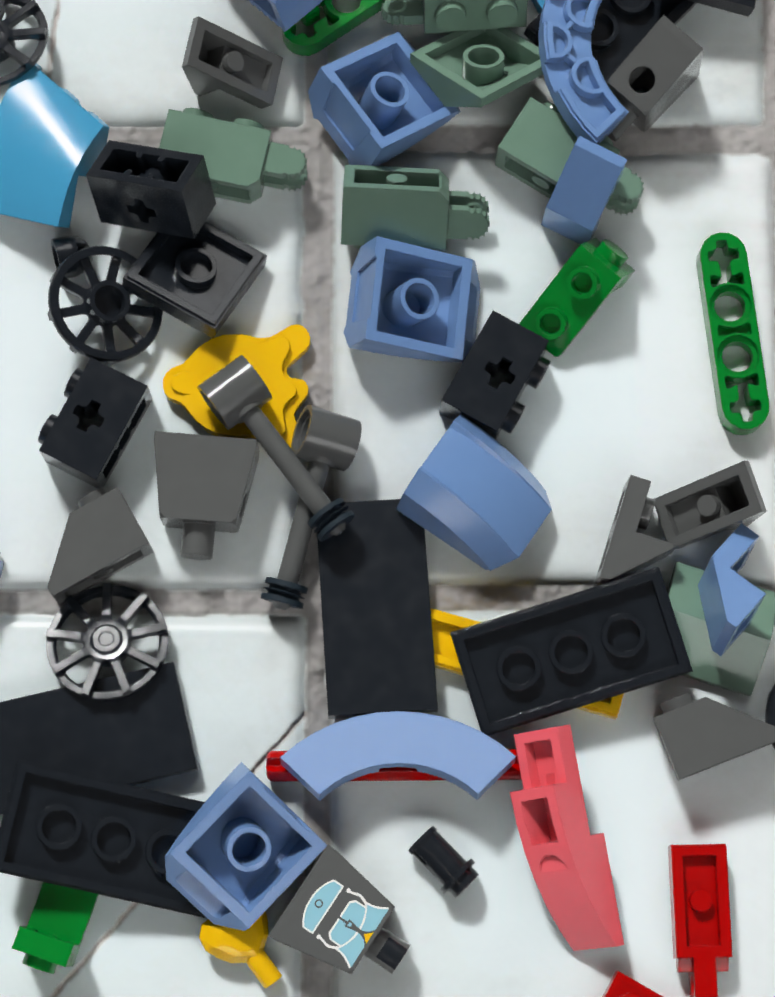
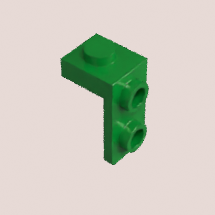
[519,238,635,357]
[12,882,99,974]

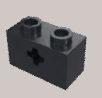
[86,140,216,239]
[439,310,551,440]
[38,357,152,489]

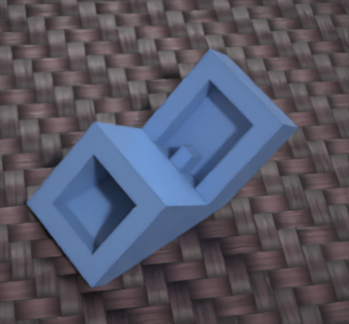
[541,136,627,244]
[698,523,766,656]

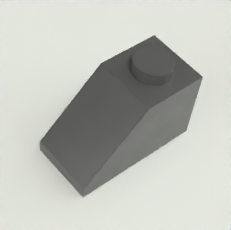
[47,487,154,605]
[653,692,775,781]

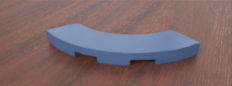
[538,0,629,144]
[280,711,516,801]

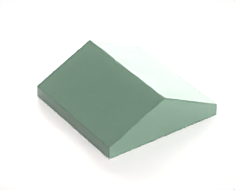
[410,28,543,108]
[667,562,775,696]

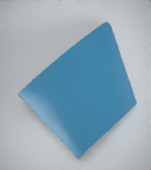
[0,63,109,228]

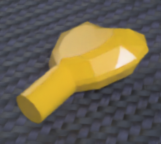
[199,911,282,989]

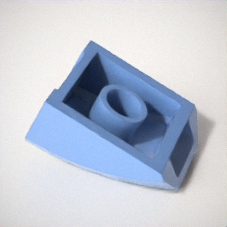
[308,31,461,166]
[343,236,480,362]
[396,414,552,571]
[165,762,327,931]

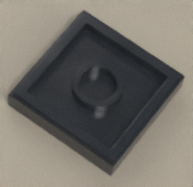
[122,221,268,338]

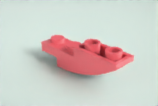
[510,724,624,951]

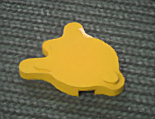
[163,324,310,448]

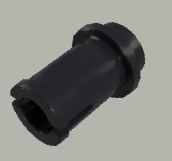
[408,826,479,898]

